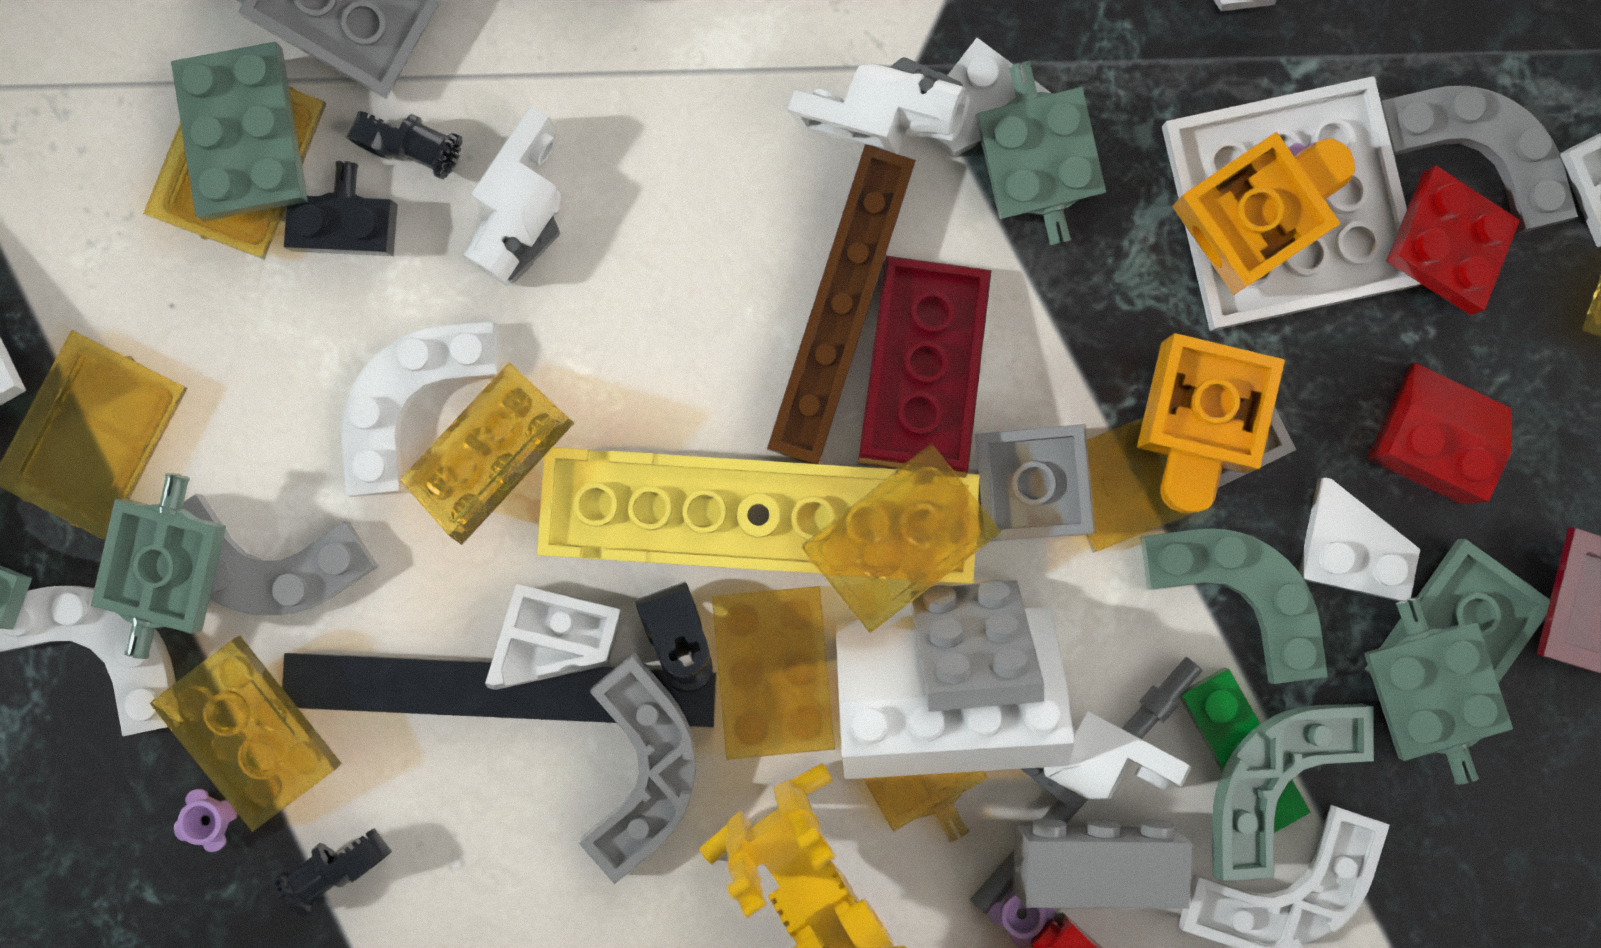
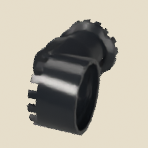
[346,111,463,180]
[274,828,392,917]

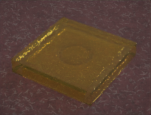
[1085,417,1195,552]

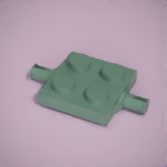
[975,61,1106,245]
[91,472,226,659]
[1364,597,1513,785]

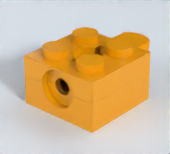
[1172,131,1355,296]
[1137,333,1285,513]

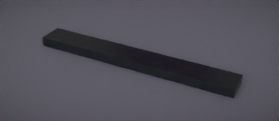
[281,652,717,728]

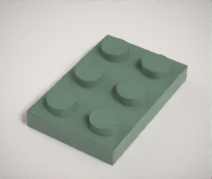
[171,41,308,221]
[1364,539,1550,683]

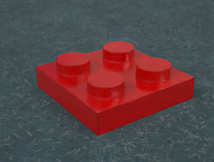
[1386,166,1520,315]

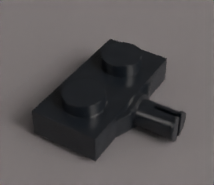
[283,161,398,256]

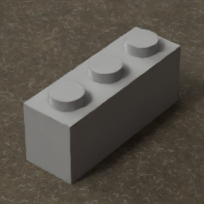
[1012,818,1193,908]

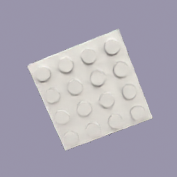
[1162,76,1421,331]

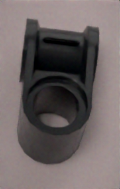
[634,581,713,693]

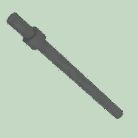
[970,657,1203,914]

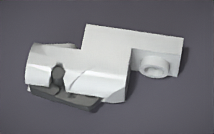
[787,57,969,154]
[464,105,562,286]
[1021,711,1191,803]

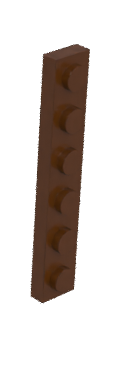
[767,144,916,464]

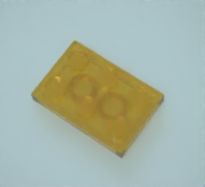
[400,362,574,545]
[801,443,1002,633]
[712,586,835,760]
[149,635,342,832]

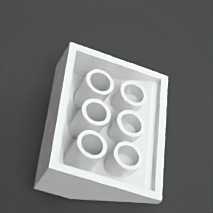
[835,607,1074,779]

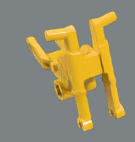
[699,763,906,948]

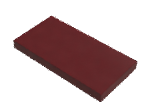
[858,256,992,478]

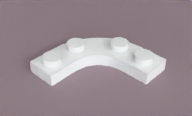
[341,321,501,497]
[0,586,184,736]
[1178,805,1390,948]

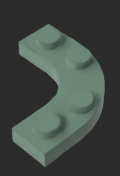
[1140,528,1328,684]
[1212,703,1374,881]

